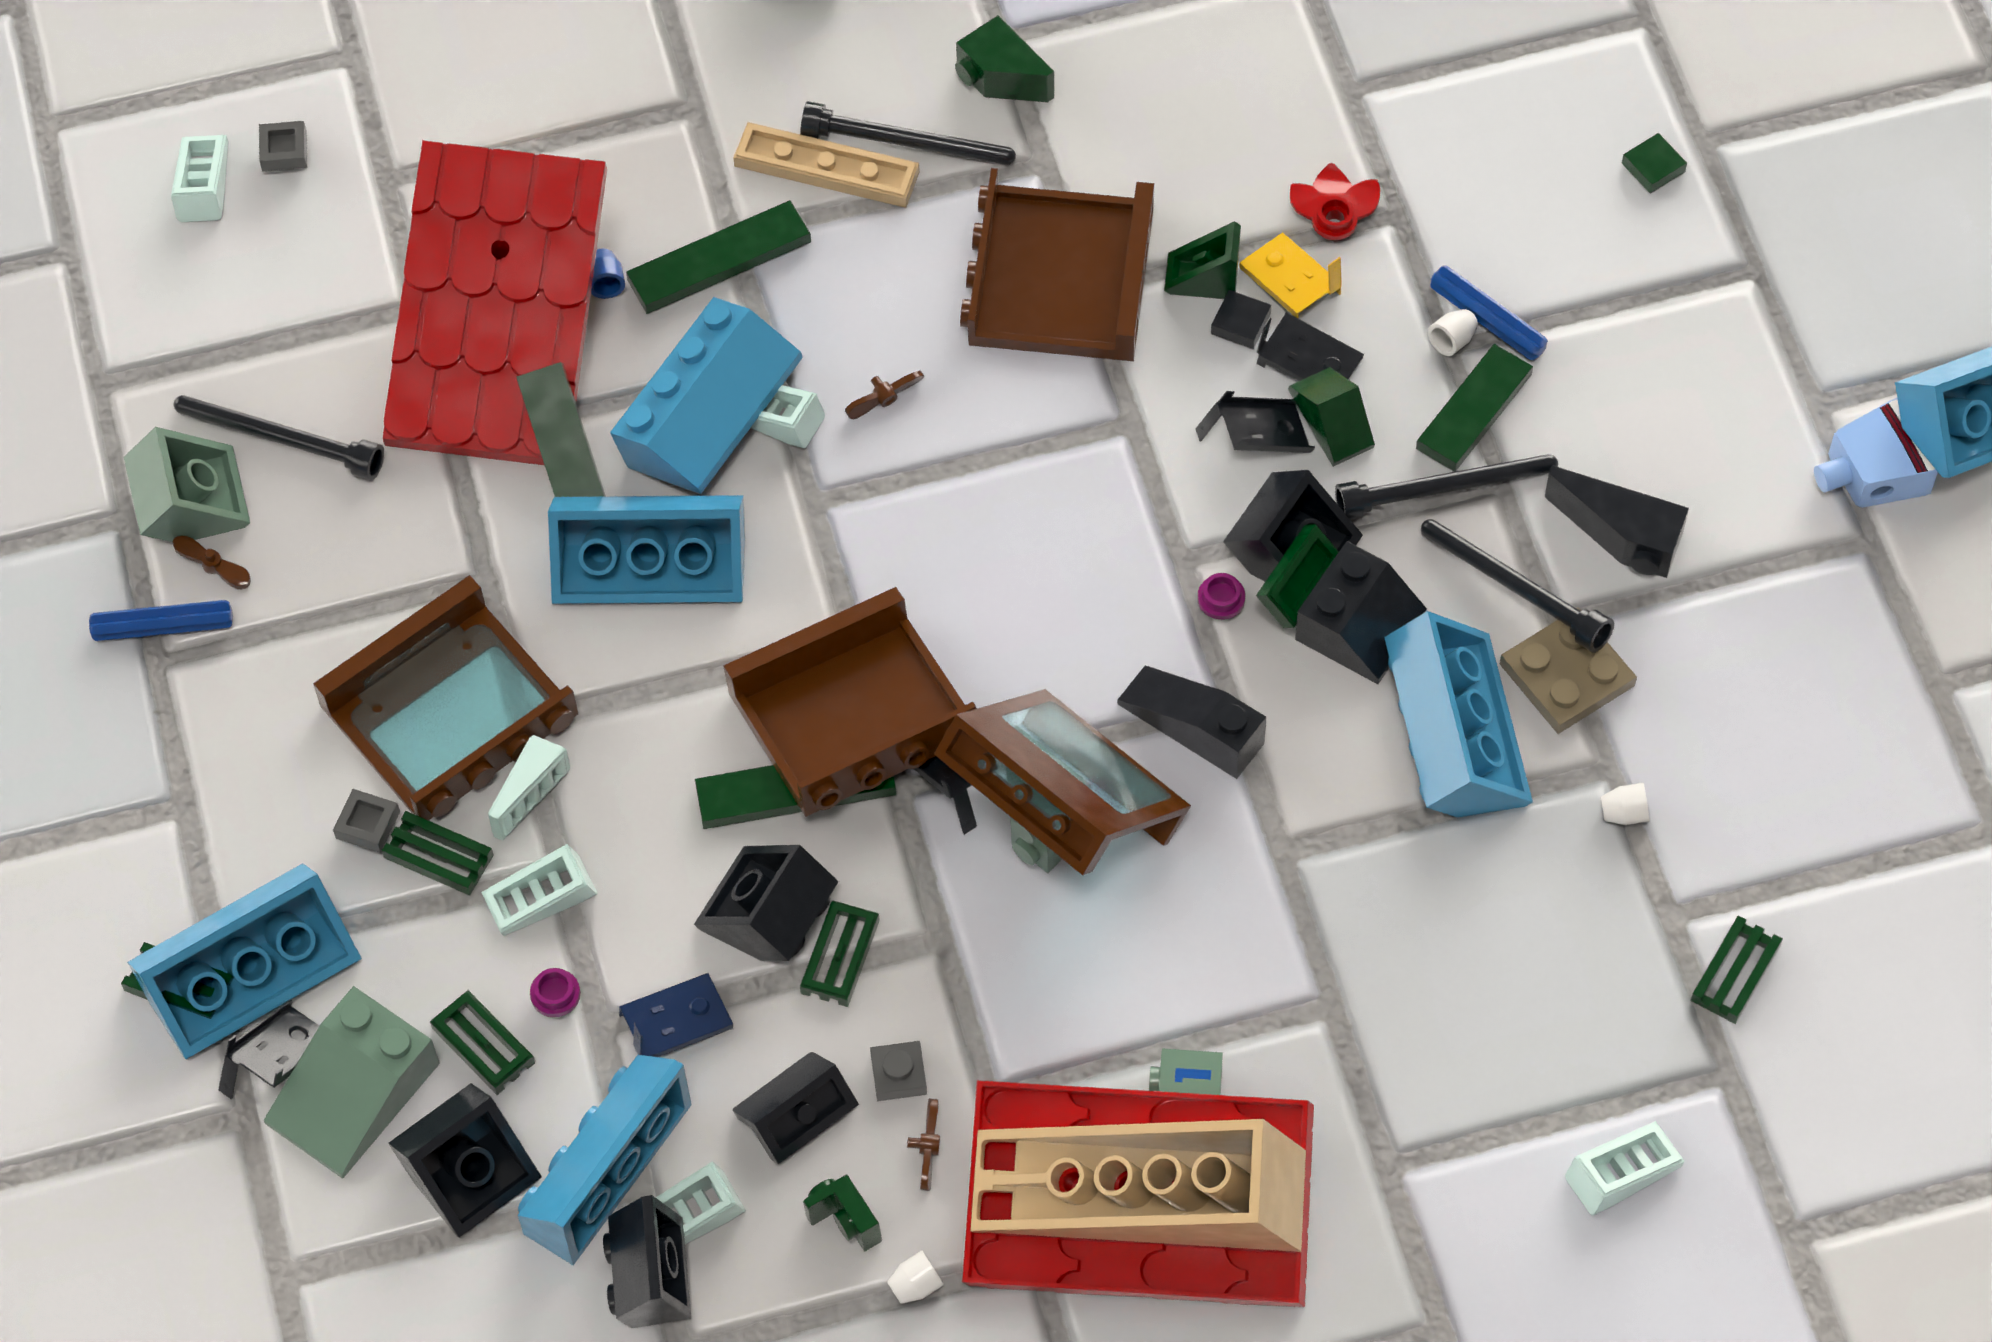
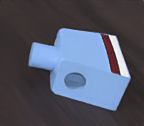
[1814,398,1938,508]

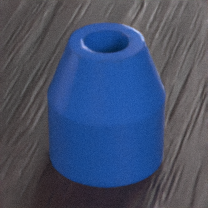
[591,248,625,299]

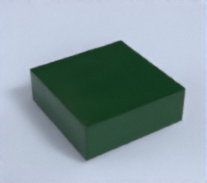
[1622,133,1687,194]

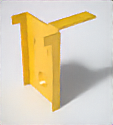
[1239,232,1342,319]

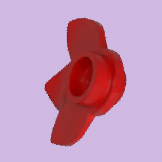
[1290,163,1380,240]

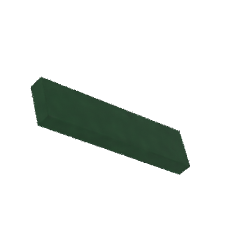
[626,200,811,314]
[695,765,896,829]

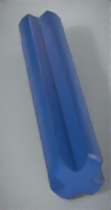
[1430,265,1548,361]
[89,600,233,641]

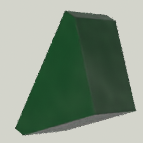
[1164,221,1241,299]
[1288,367,1375,467]

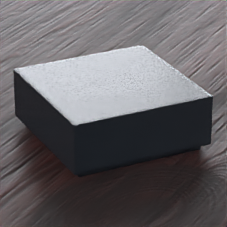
[1211,290,1272,349]

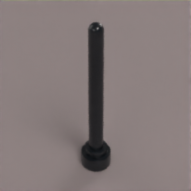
[800,101,1016,165]
[173,395,384,480]
[1335,454,1558,520]
[1421,519,1614,653]

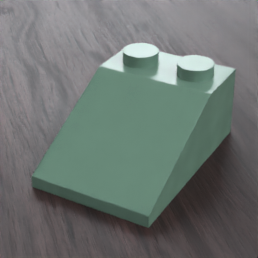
[264,986,440,1179]

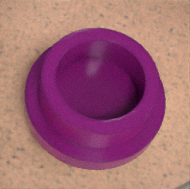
[1197,573,1246,620]
[530,968,581,1017]

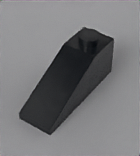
[1544,465,1689,578]
[1117,665,1266,779]

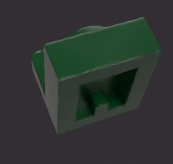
[803,1174,882,1252]

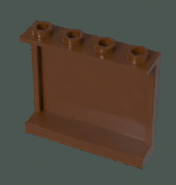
[960,168,1155,362]
[723,587,977,817]

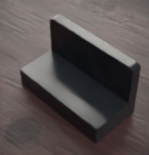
[733,1052,859,1164]

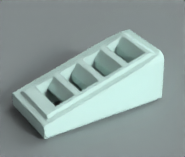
[171,135,228,222]
[751,385,825,448]
[488,735,570,841]
[481,844,597,936]
[1565,1121,1685,1215]
[656,1162,746,1244]

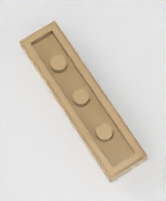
[733,122,920,208]

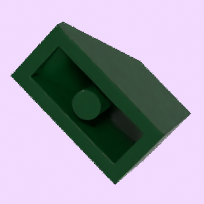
[955,15,1054,103]

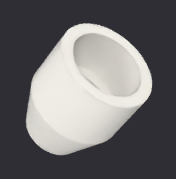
[1428,309,1478,356]
[1601,783,1650,825]
[887,1250,944,1304]

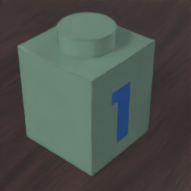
[1149,1048,1223,1102]

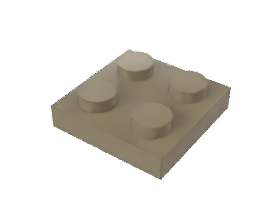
[1499,607,1637,734]

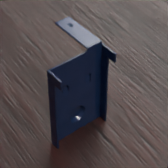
[619,973,733,1057]

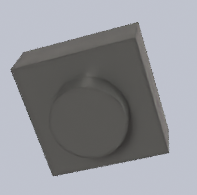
[259,121,307,172]
[333,789,400,853]
[870,1041,927,1102]

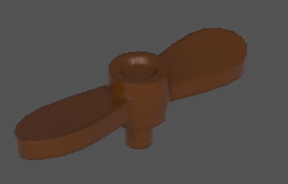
[845,370,925,419]
[173,535,251,589]
[907,1098,940,1191]

